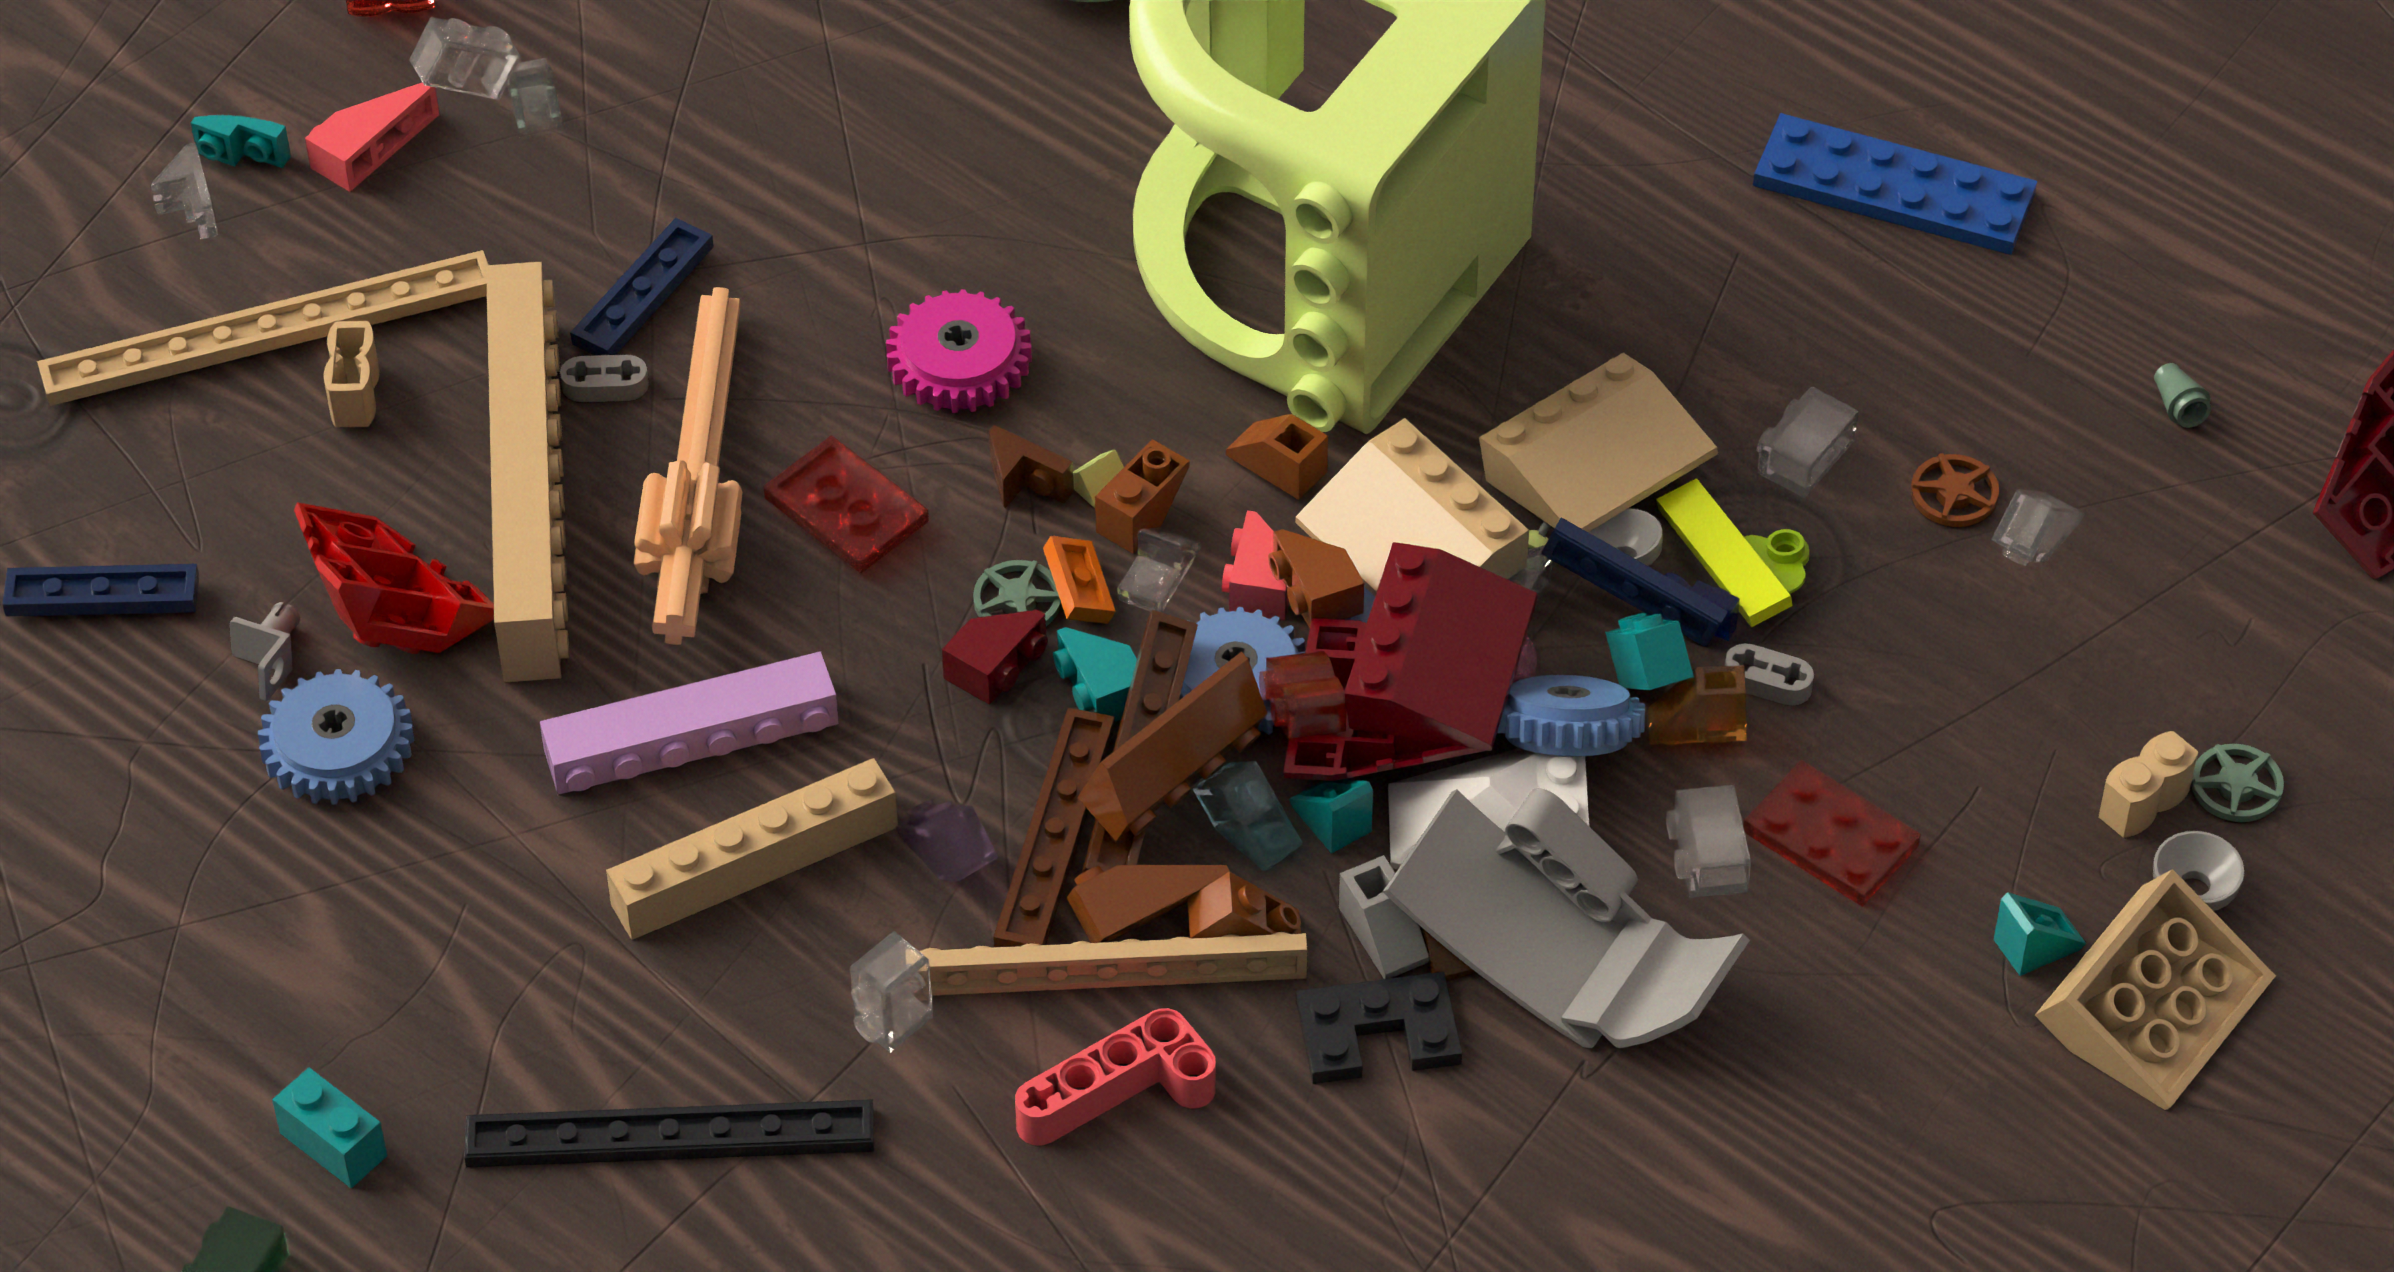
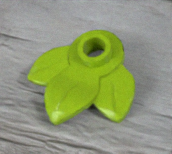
[1744,529,1810,594]

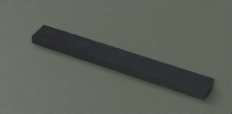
[464,1099,874,1167]

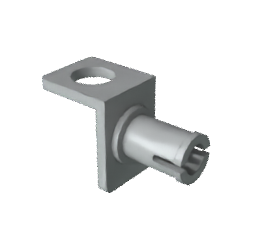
[230,602,300,701]

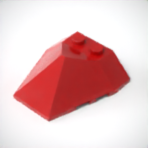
[294,502,494,654]

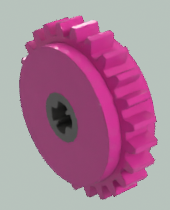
[886,289,1032,413]

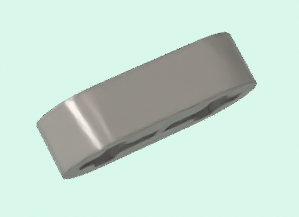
[560,355,649,402]
[1724,643,1814,706]

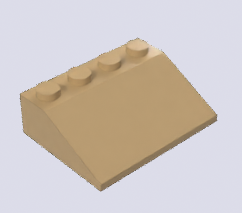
[1479,353,1718,532]
[1295,418,1529,596]
[2035,869,2276,1110]

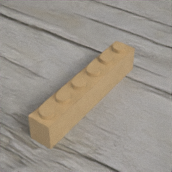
[606,758,898,940]

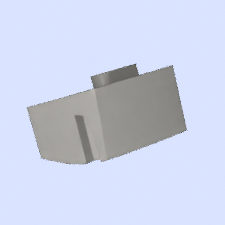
[1383,788,1750,1048]

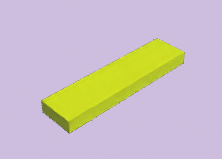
[1656,478,1793,627]

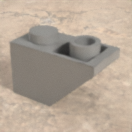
[1339,855,1429,979]

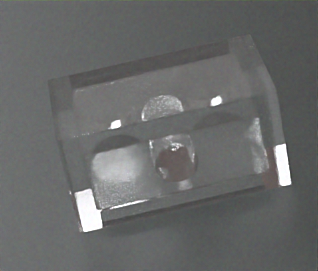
[409,17,521,100]
[1757,386,1859,498]
[1666,785,1751,898]
[850,931,933,1053]

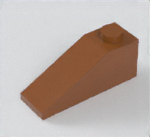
[1067,865,1230,943]

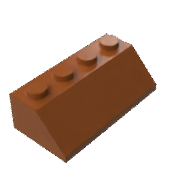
[1078,651,1268,841]

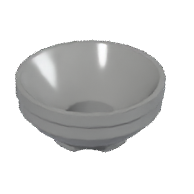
[1589,508,1663,566]
[2153,831,2244,911]

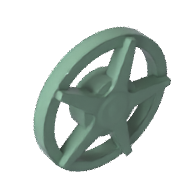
[973,560,1062,626]
[2191,744,2284,822]

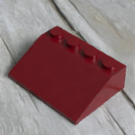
[1344,542,1538,751]

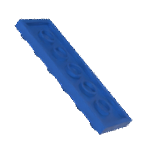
[1753,113,2037,255]

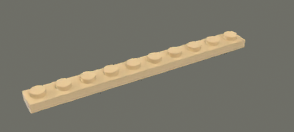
[37,250,488,406]

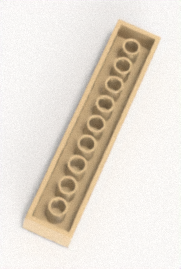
[486,262,569,683]

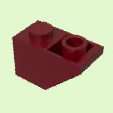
[942,610,1048,705]

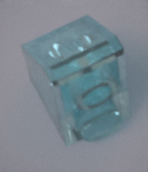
[1192,761,1303,871]

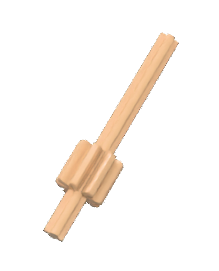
[634,287,743,645]

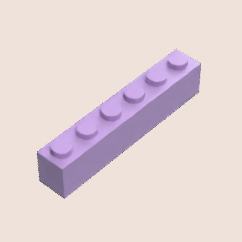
[540,651,839,795]

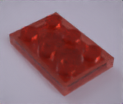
[763,435,929,573]
[1743,760,1921,907]

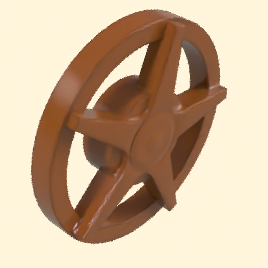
[1911,453,1999,527]

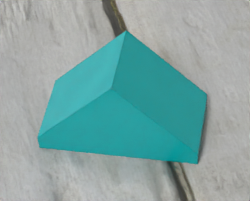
[1289,779,1373,854]
[1994,892,2086,976]

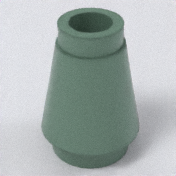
[2154,363,2211,428]

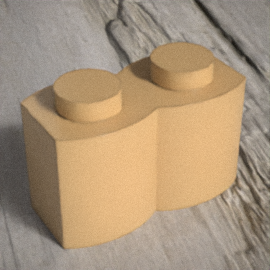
[324,321,380,427]
[2099,731,2198,838]

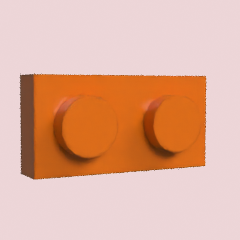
[1043,536,1116,624]

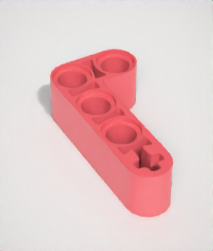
[1015,1008,1216,1146]

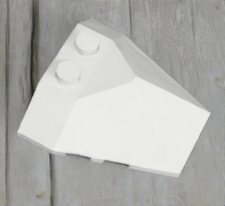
[1388,748,1589,870]

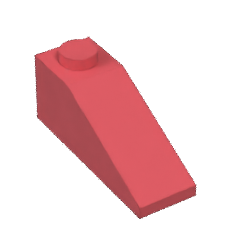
[305,80,440,192]

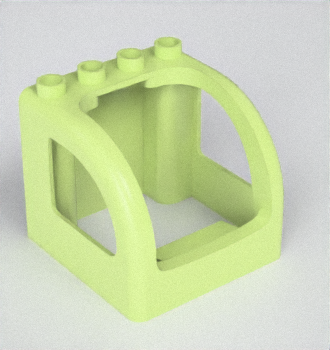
[1129,0,1546,434]

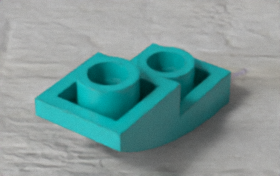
[190,115,291,168]

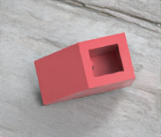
[1222,510,1289,621]

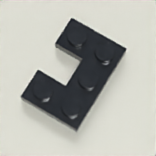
[1296,972,1462,1084]

